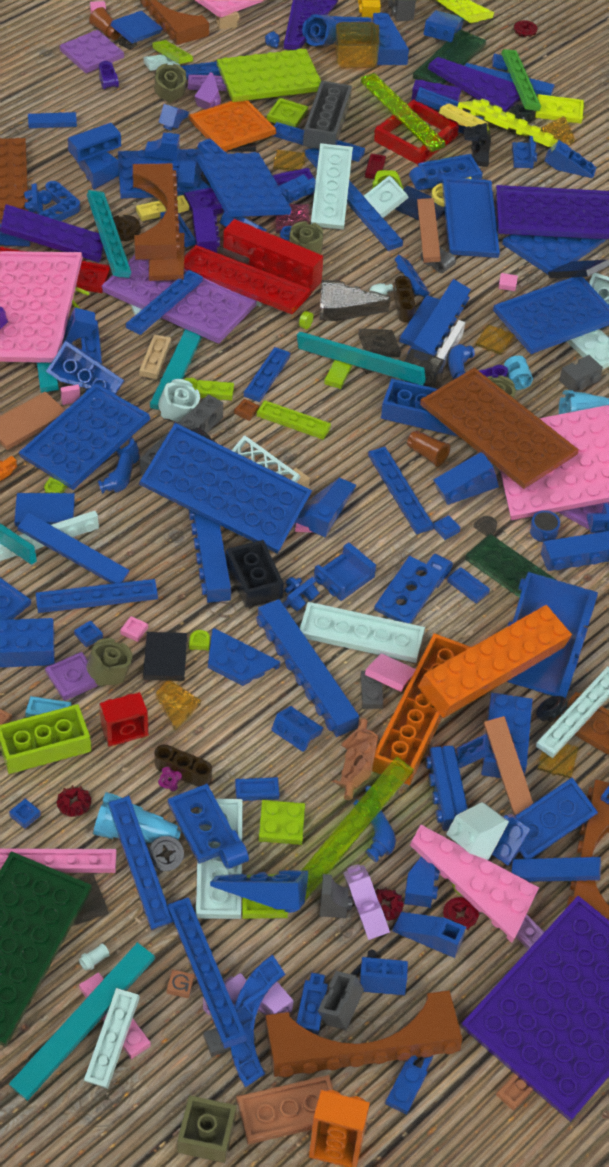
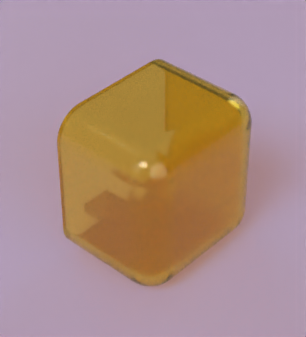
[335,22,380,68]

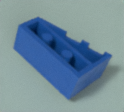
[75,152,119,189]
[433,452,499,505]

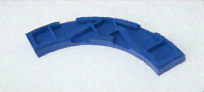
[231,955,285,1088]

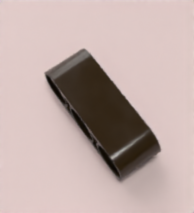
[394,276,415,323]
[154,744,212,787]

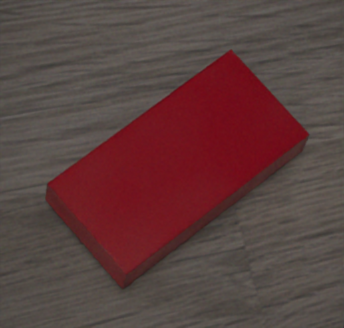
[365,153,386,179]

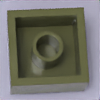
[177,1095,237,1163]

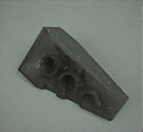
[320,280,390,321]

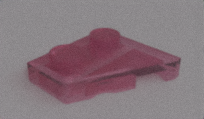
[275,204,309,234]

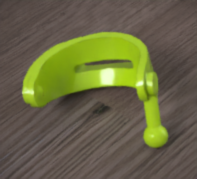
[372,170,404,189]

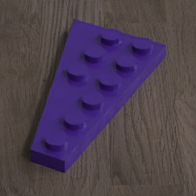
[284,0,339,50]
[428,57,521,112]

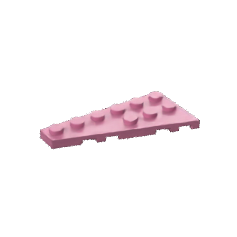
[410,825,539,943]

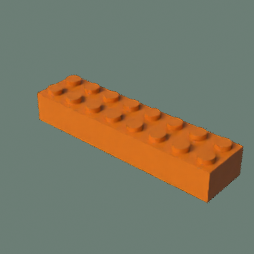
[418,605,572,718]
[372,633,471,785]

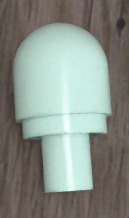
[369,283,394,298]

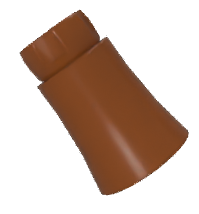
[89,7,121,40]
[407,431,450,467]

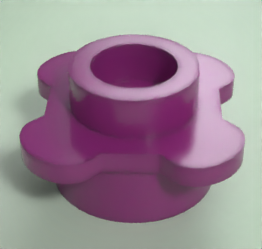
[158,767,182,791]

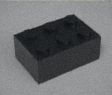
[226,540,284,608]

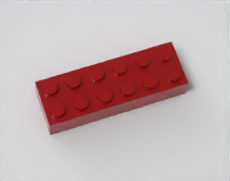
[223,219,323,294]

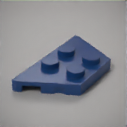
[208,628,280,686]

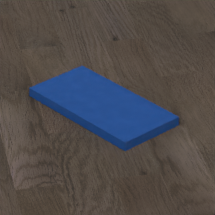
[442,177,500,258]

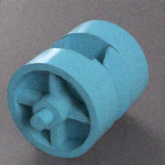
[504,355,533,390]

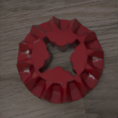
[513,20,538,37]
[56,785,91,817]
[375,887,404,921]
[443,897,479,931]

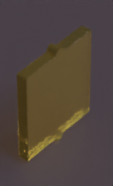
[273,150,305,171]
[475,324,514,355]
[537,744,579,778]

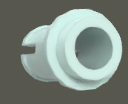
[79,943,110,971]

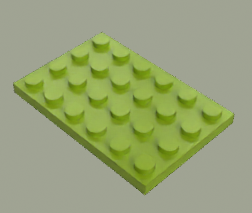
[217,49,321,102]

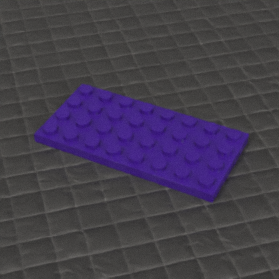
[496,185,609,240]

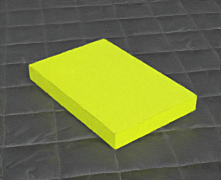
[535,94,584,124]

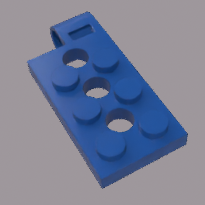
[409,154,483,190]
[374,553,453,624]
[168,784,249,870]

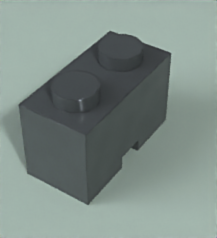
[559,355,603,392]
[318,971,364,1030]

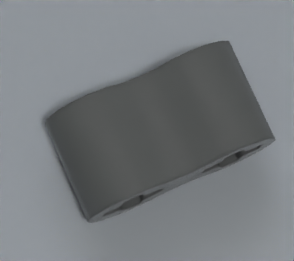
[421,246,456,273]

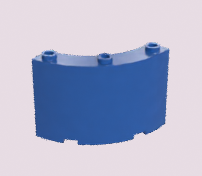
[506,572,598,699]

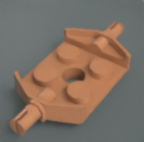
[334,718,378,801]

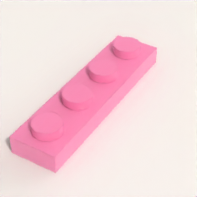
[79,972,151,1059]

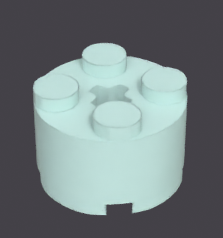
[158,379,200,422]

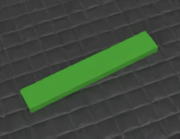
[501,49,541,111]

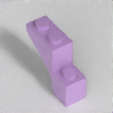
[343,864,390,940]
[203,973,293,1015]

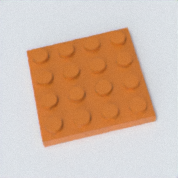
[189,100,276,152]

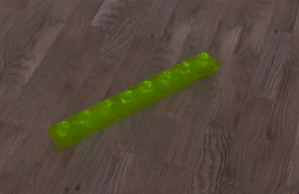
[361,73,445,152]
[302,757,414,902]

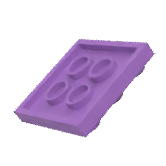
[60,30,124,73]

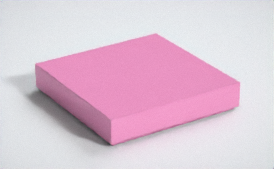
[365,653,416,692]

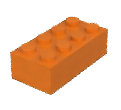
[309,1090,370,1167]

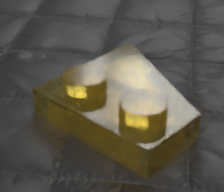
[541,116,574,145]
[156,681,201,731]

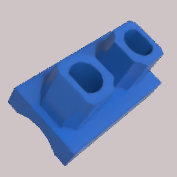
[24,183,52,214]
[282,576,319,612]

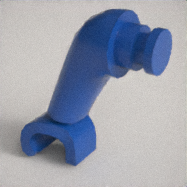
[447,344,475,380]
[98,437,140,494]
[353,786,396,862]

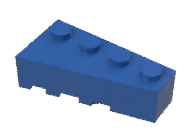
[372,12,409,65]

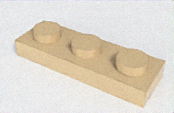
[139,334,171,379]

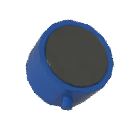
[530,511,560,542]

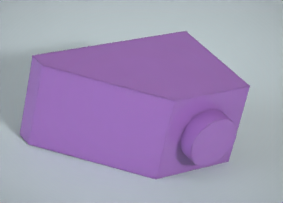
[194,72,221,109]

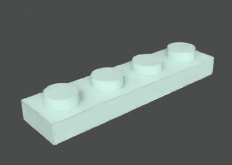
[84,988,140,1089]

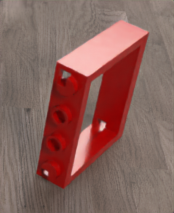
[374,99,459,165]

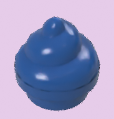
[265,31,280,48]

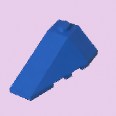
[46,341,125,395]
[295,477,356,538]
[210,870,308,913]

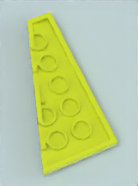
[437,0,494,23]
[457,99,558,147]

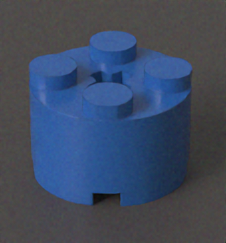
[302,14,338,46]

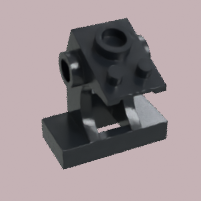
[464,123,491,167]

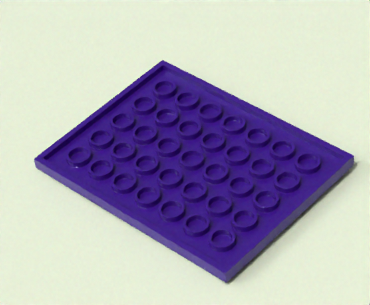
[461,896,609,1122]

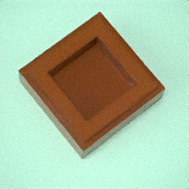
[234,399,260,421]

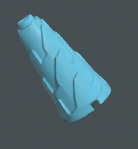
[559,390,609,414]
[93,792,181,844]

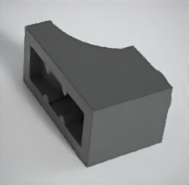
[320,874,353,918]

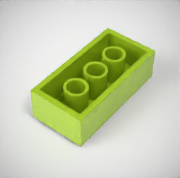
[0,704,91,774]

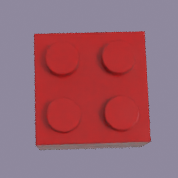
[99,692,149,747]

